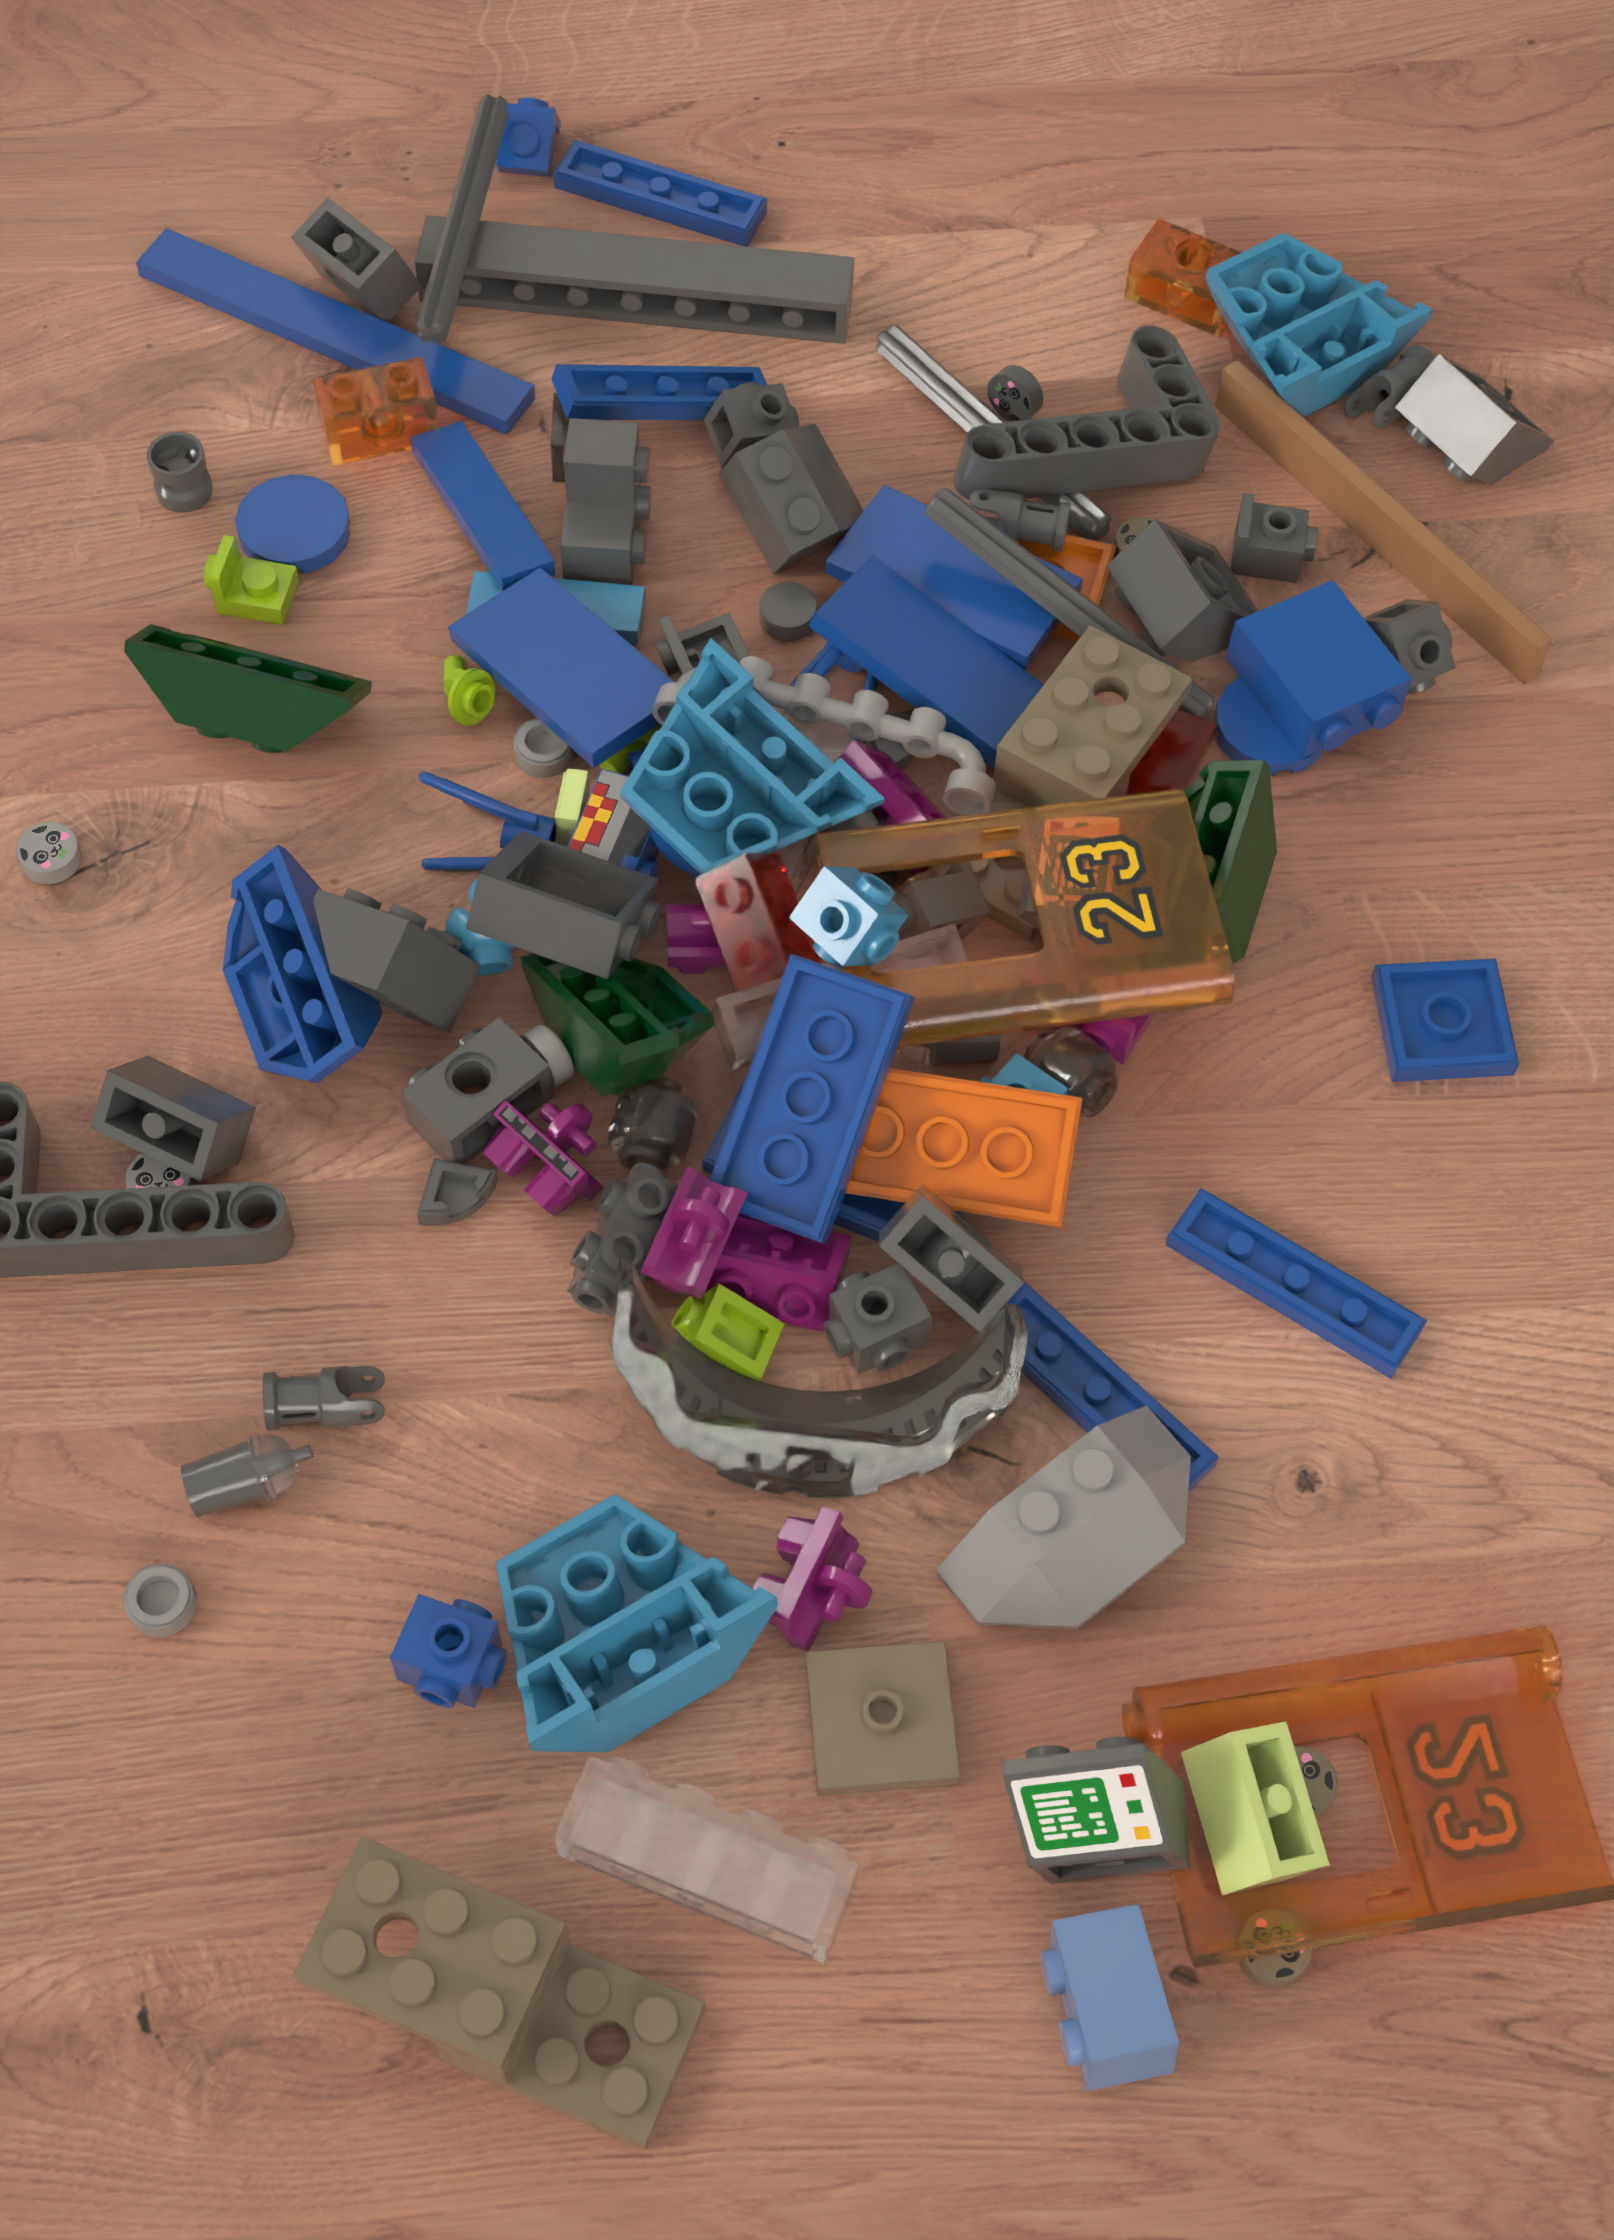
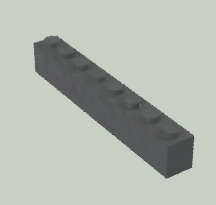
[415,215,854,344]

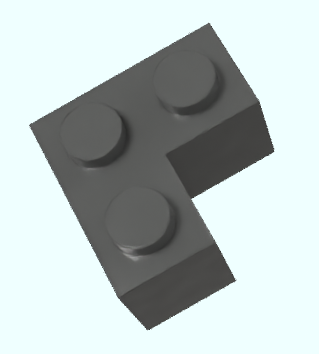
[561,418,651,585]

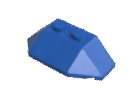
[223,845,383,1083]

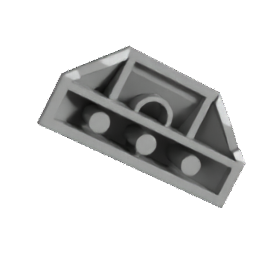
[936,1405,1191,1630]

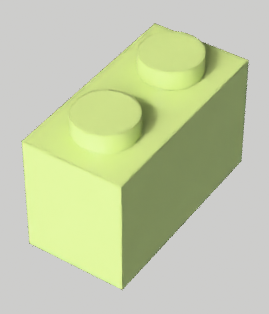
[1181,1721,1330,1895]

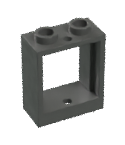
[466,831,661,979]

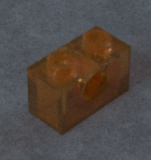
[1124,218,1242,338]
[312,357,439,466]

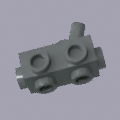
[567,1163,678,1317]

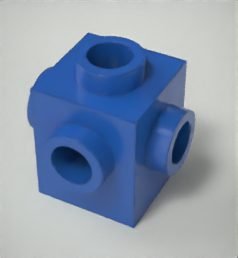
[390,1594,508,1708]

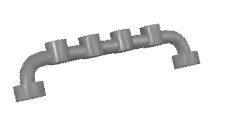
[652,656,996,817]

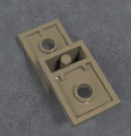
[929,625,1193,941]
[293,1836,706,2150]

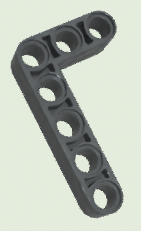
[953,325,1221,501]
[0,1081,295,1278]

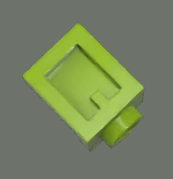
[204,535,299,625]
[669,1284,785,1385]

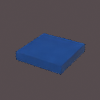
[1371,958,1519,1082]

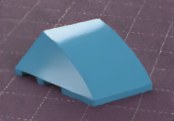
[1205,233,1434,418]
[620,638,885,880]
[496,1494,779,1752]

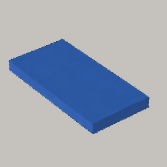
[825,485,1083,670]
[808,555,1044,768]
[448,567,674,768]
[710,954,915,1244]

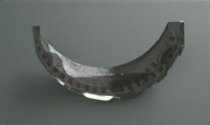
[611,1257,1028,1498]

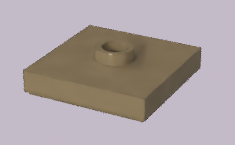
[805,1641,960,1796]

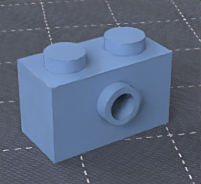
[1040,1903,1179,2091]

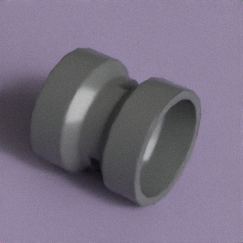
[147,432,213,513]

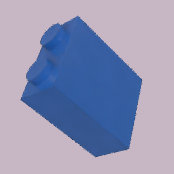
[1226,580,1412,758]

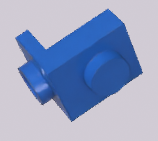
[496,98,561,177]

